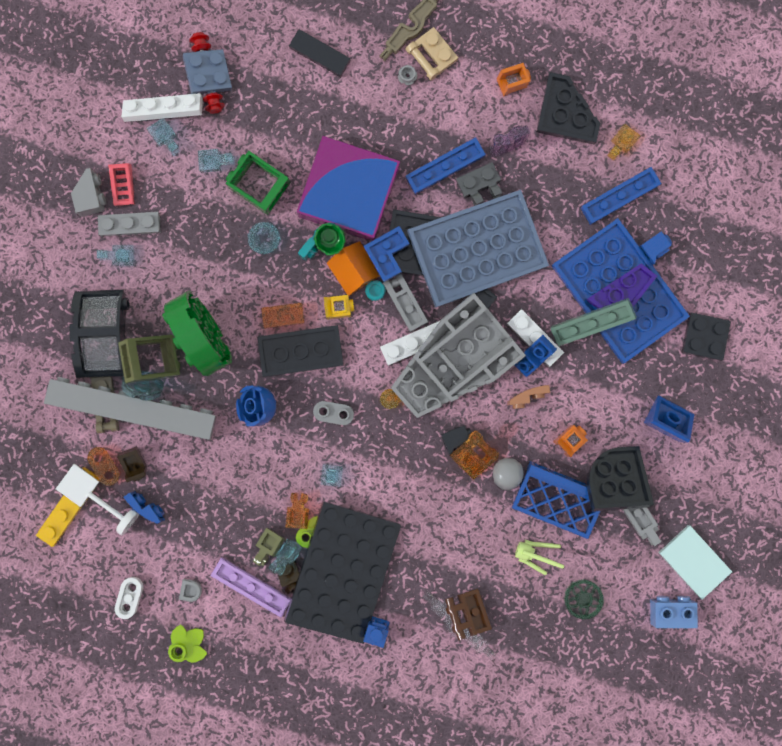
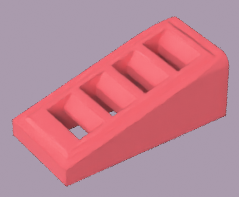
[108,163,135,206]

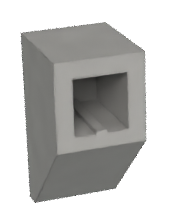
[71,168,106,217]

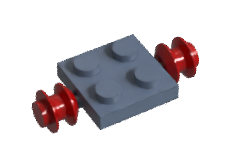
[183,32,232,114]

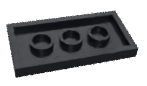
[257,325,344,377]

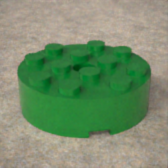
[162,291,232,376]

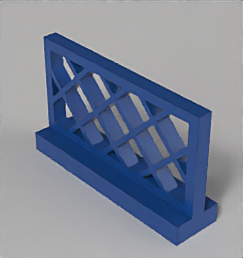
[512,461,600,539]

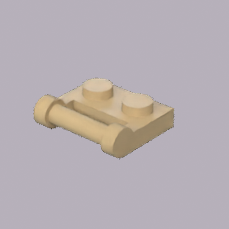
[406,27,458,81]

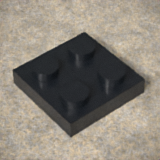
[681,313,731,361]

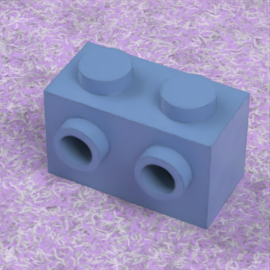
[650,596,698,628]

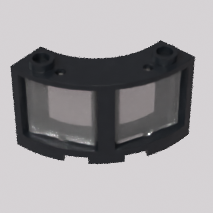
[69,290,130,378]

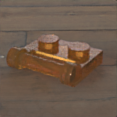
[450,430,499,480]

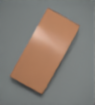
[507,385,550,409]

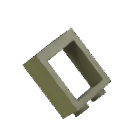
[118,335,180,384]

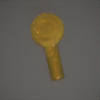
[380,389,402,409]

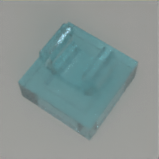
[320,464,343,487]

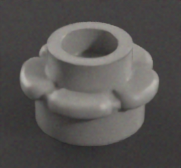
[398,65,417,85]

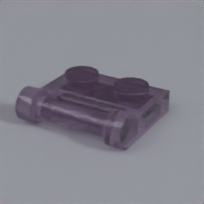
[489,125,530,157]

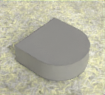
[179,578,202,602]

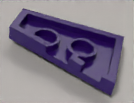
[586,263,657,309]

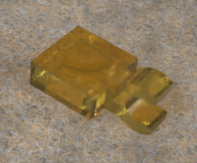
[607,124,641,160]

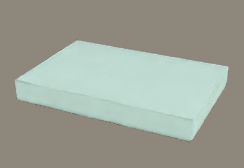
[658,525,732,600]

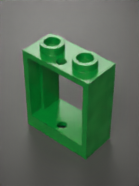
[225,151,291,215]

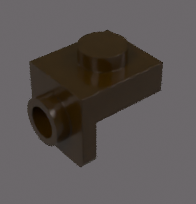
[117,446,147,483]
[275,557,300,594]

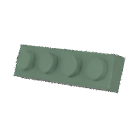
[550,298,637,346]

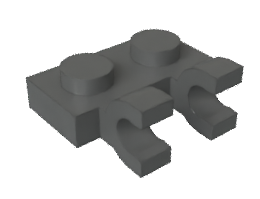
[456,162,502,206]

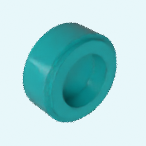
[365,280,385,301]

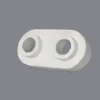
[115,577,143,619]

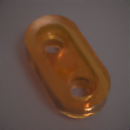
[87,447,119,486]

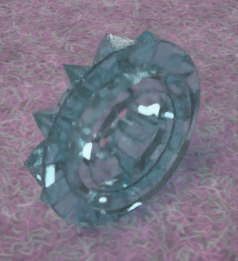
[248,222,280,255]

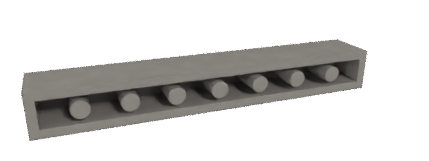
[44,377,217,440]

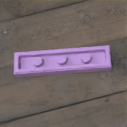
[211,557,291,617]

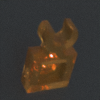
[285,493,309,529]

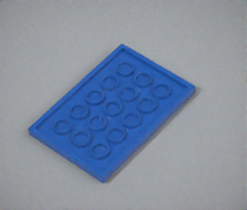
[551,218,690,364]

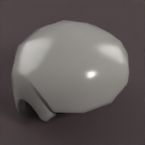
[493,457,524,491]

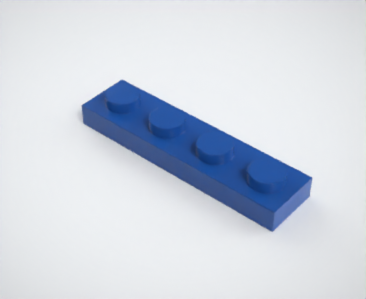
[405,137,486,195]
[581,167,662,225]

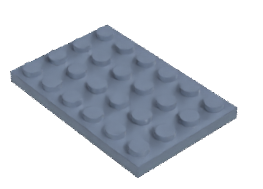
[407,190,549,308]

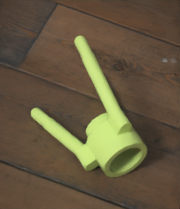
[515,539,564,575]

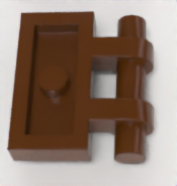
[445,589,492,641]

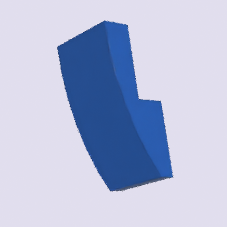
[514,335,557,377]
[124,491,165,524]

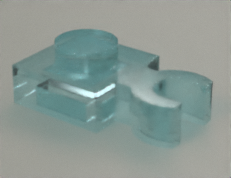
[268,539,303,576]

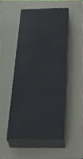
[289,29,351,78]

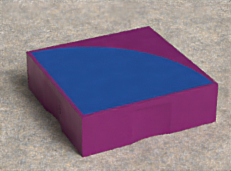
[296,136,400,241]

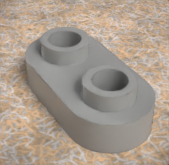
[313,401,354,425]

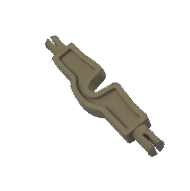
[379,0,438,61]

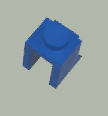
[640,231,672,265]
[363,616,390,648]

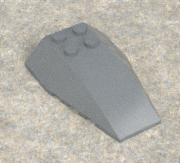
[391,293,526,418]

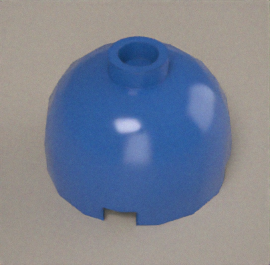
[236,385,276,427]

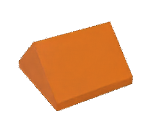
[327,241,380,296]

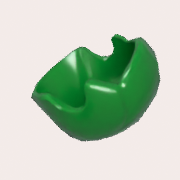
[314,222,346,256]

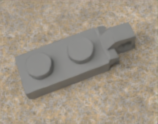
[622,508,661,546]

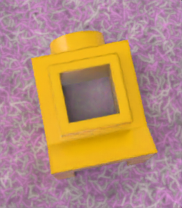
[323,295,354,320]

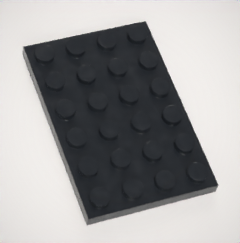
[284,501,401,644]

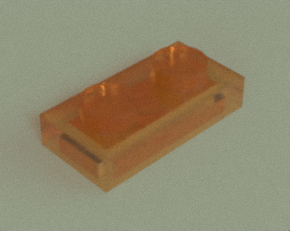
[261,303,305,329]

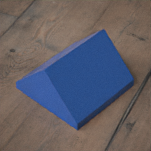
[644,395,694,443]

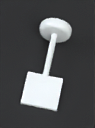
[56,464,139,536]

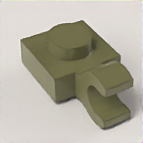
[253,528,285,566]

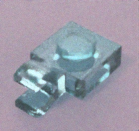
[147,118,180,156]
[198,149,235,173]
[97,245,134,267]

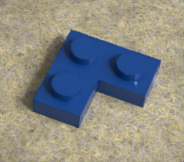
[364,226,409,282]

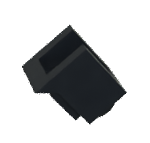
[440,425,474,456]

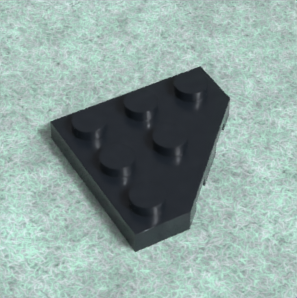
[536,72,600,145]

